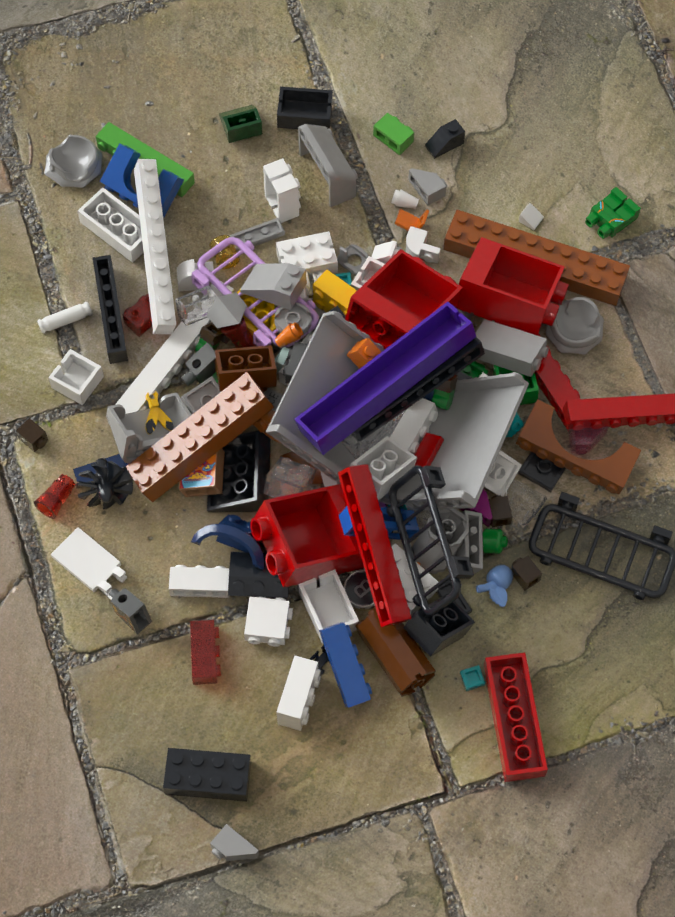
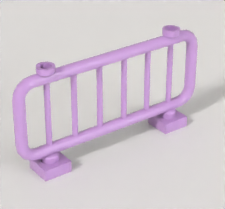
[192,237,319,348]

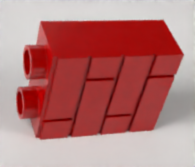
[456,237,569,336]
[345,249,463,349]
[250,484,364,587]

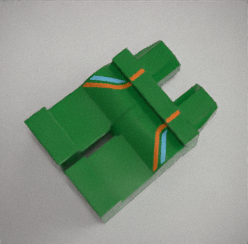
[585,187,641,239]

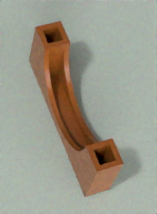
[515,399,641,494]

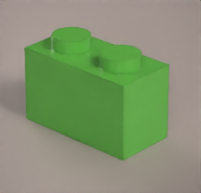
[373,113,414,155]

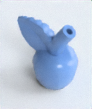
[476,565,513,607]

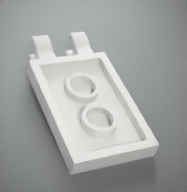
[51,527,127,597]

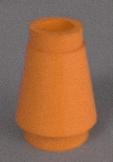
[275,322,304,348]

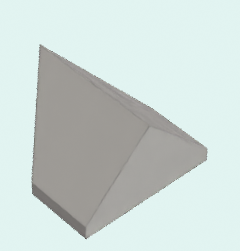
[207,292,248,329]

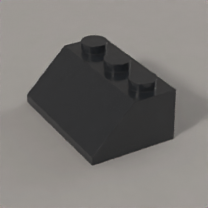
[228,552,289,598]

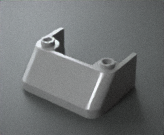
[298,124,358,208]

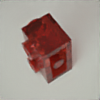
[122,293,152,337]

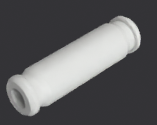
[37,302,92,334]

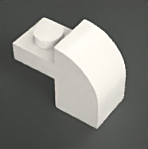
[406,226,441,263]
[177,259,214,292]

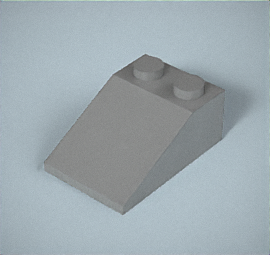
[240,263,307,310]

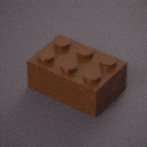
[215,345,277,392]

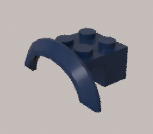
[191,514,265,569]

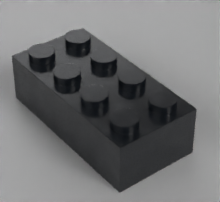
[163,748,251,802]

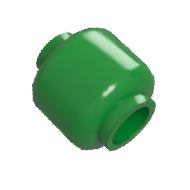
[482,528,508,554]

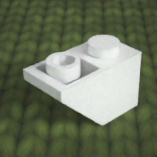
[372,241,399,264]

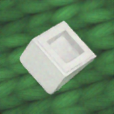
[519,203,544,230]

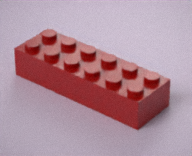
[484,652,548,782]

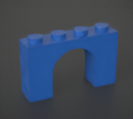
[100,143,184,218]

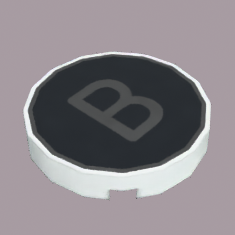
[344,570,375,609]

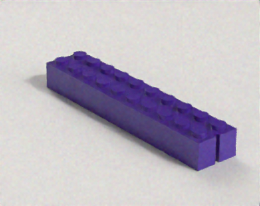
[294,302,477,455]

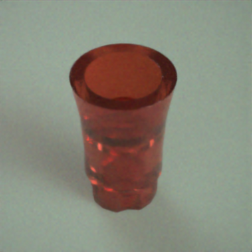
[221,316,256,348]
[34,474,76,519]

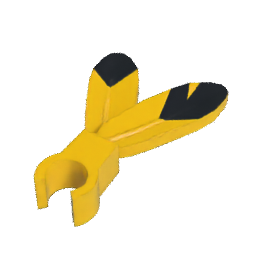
[145,391,174,434]

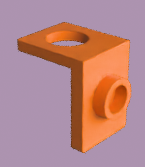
[395,209,429,231]

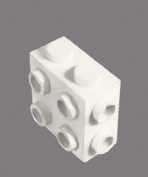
[244,597,293,647]

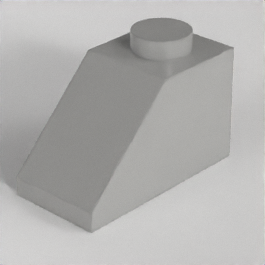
[408,168,447,206]
[210,824,259,861]

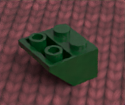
[219,105,263,143]

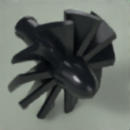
[76,458,133,509]

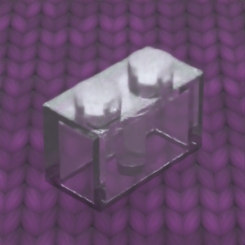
[175,285,217,326]

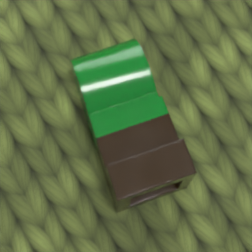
[195,322,225,352]
[432,375,458,410]

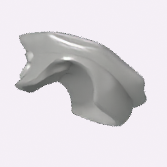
[44,134,103,188]
[546,297,604,355]

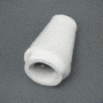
[391,189,419,209]

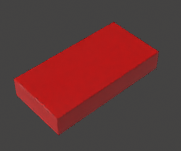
[414,432,444,467]

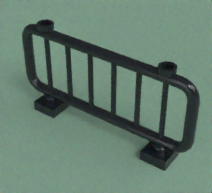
[386,465,474,616]
[528,492,675,600]

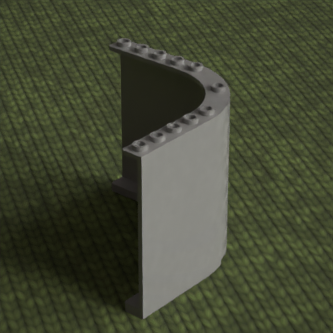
[266,311,529,510]

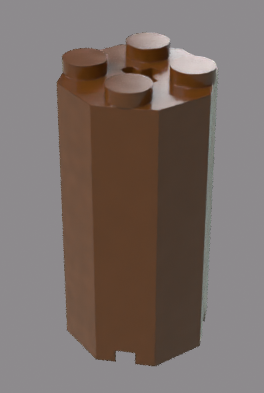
[355,608,436,697]

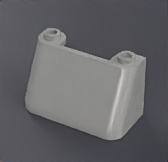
[106,393,192,463]

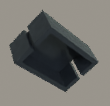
[277,86,333,129]

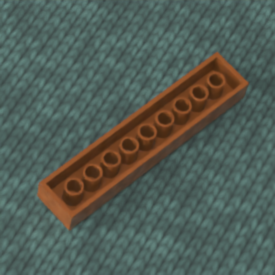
[443,210,630,306]

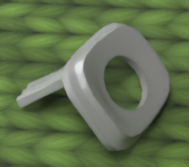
[337,244,369,275]

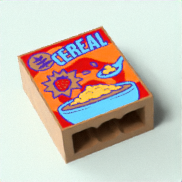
[179,449,225,497]

